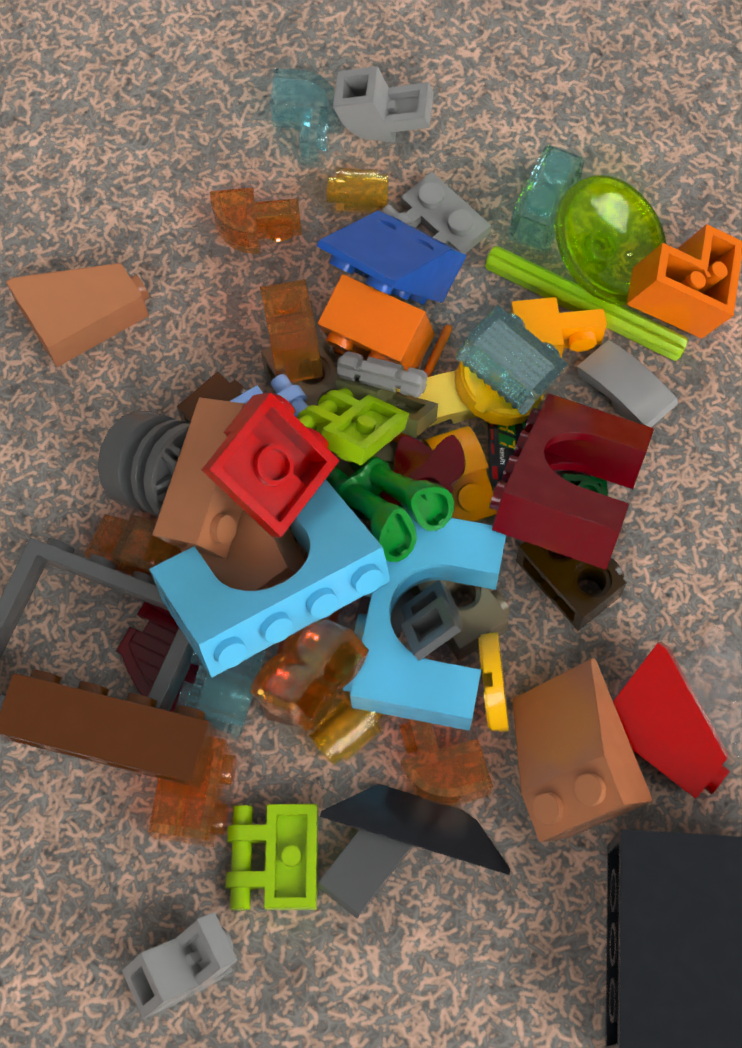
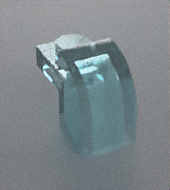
[270,68,339,165]

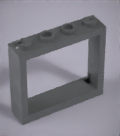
[0,537,196,777]

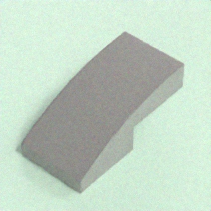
[577,340,678,427]

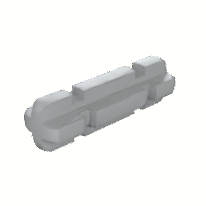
[337,351,427,398]

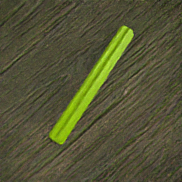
[485,246,688,361]

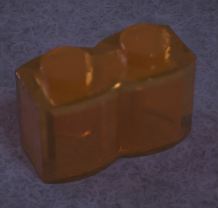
[250,618,369,731]

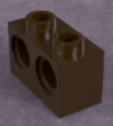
[516,542,627,631]

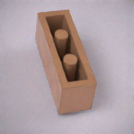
[152,397,245,559]

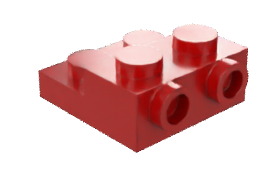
[201,392,340,537]

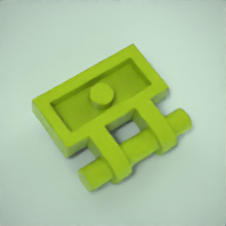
[296,388,409,465]
[225,804,318,911]

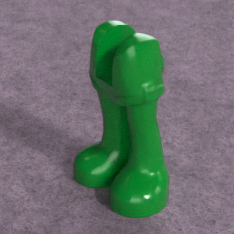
[326,456,454,562]

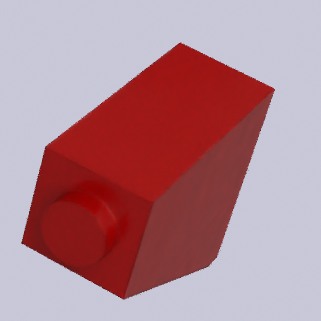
[613,642,730,799]

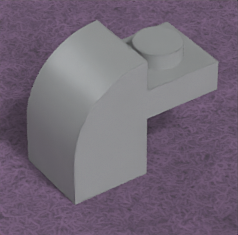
[333,66,434,142]
[122,912,238,1019]

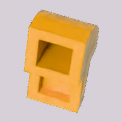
[509,297,607,365]
[422,426,497,522]

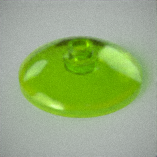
[555,175,667,305]

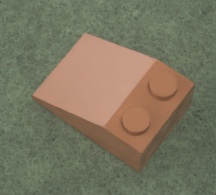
[513,659,653,842]

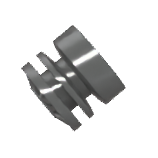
[98,410,190,517]

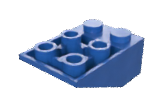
[317,210,467,305]

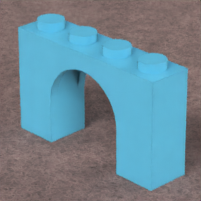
[149,479,391,678]
[343,509,506,731]

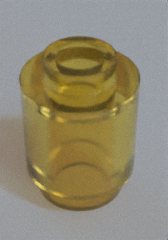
[327,167,388,213]
[308,694,383,766]

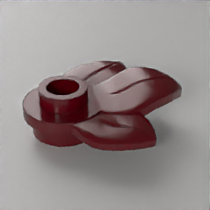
[379,435,466,507]

